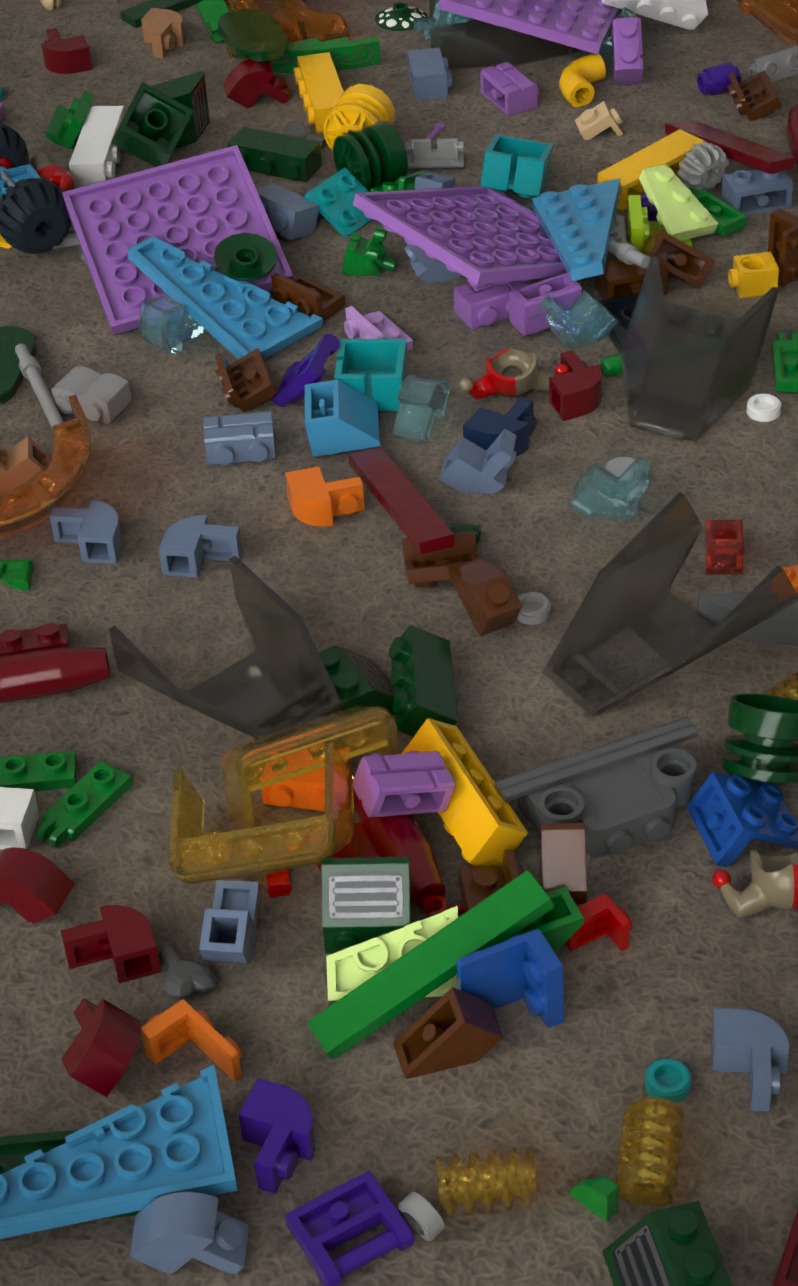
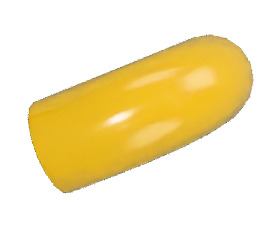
[559,53,606,108]

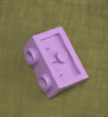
[344,306,413,351]

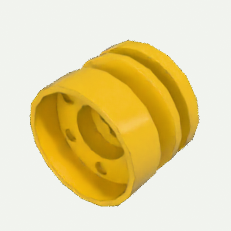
[323,84,395,151]

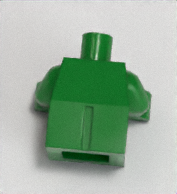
[341,227,396,276]

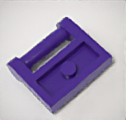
[272,333,340,407]
[285,1170,414,1286]

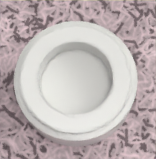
[746,394,781,422]

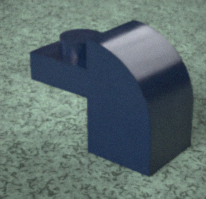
[463,397,536,456]

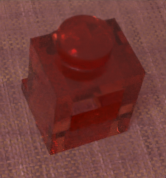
[704,520,745,575]

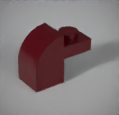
[41,28,92,74]
[223,59,291,108]
[549,350,602,421]
[0,847,75,923]
[60,905,161,984]
[61,998,141,1097]

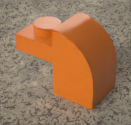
[285,466,365,527]

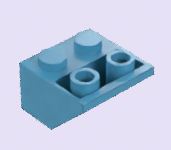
[304,379,380,457]

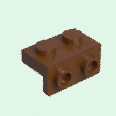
[727,70,782,121]
[768,209,798,287]
[271,273,345,321]
[215,348,278,412]
[402,531,480,588]

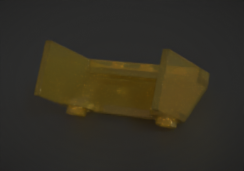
[221,706,399,850]
[169,742,354,884]

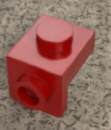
[564,893,632,952]

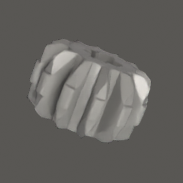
[677,141,730,191]

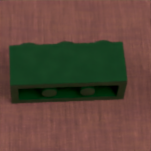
[227,127,322,183]
[389,625,458,737]

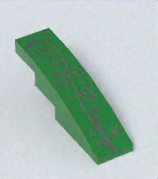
[270,36,381,73]

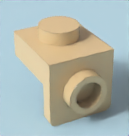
[575,101,623,140]

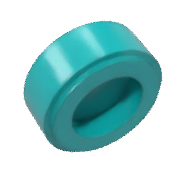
[644,1058,691,1104]

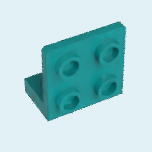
[304,167,372,237]

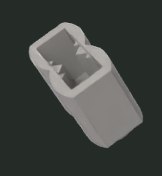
[51,366,132,424]

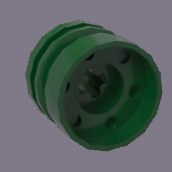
[333,121,408,191]
[721,694,798,783]

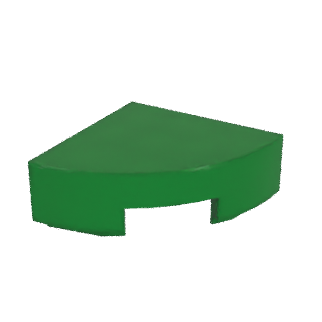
[0,559,34,591]
[570,1176,619,1222]

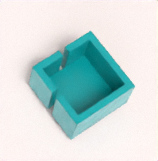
[481,134,554,198]
[334,339,408,411]

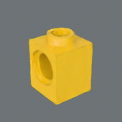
[728,252,779,298]

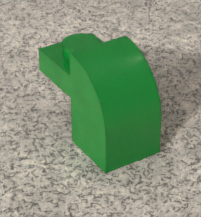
[195,0,233,43]

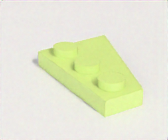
[639,164,719,241]
[326,906,458,1002]

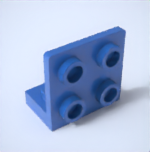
[686,772,798,867]
[457,928,564,1028]

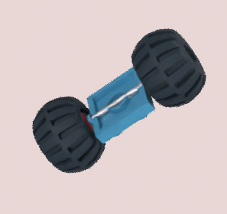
[0,123,71,254]

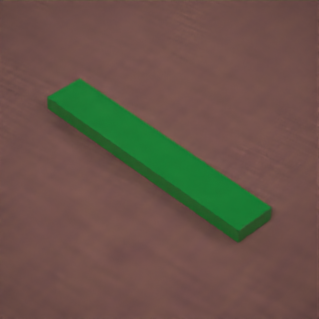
[307,870,555,1060]

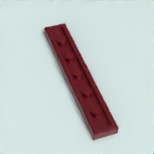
[665,119,795,174]
[349,446,455,554]

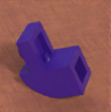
[239,1078,315,1194]

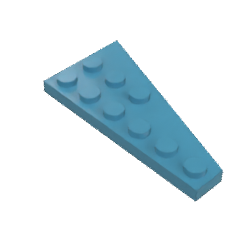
[532,178,621,281]
[128,236,323,360]
[0,1064,238,1239]

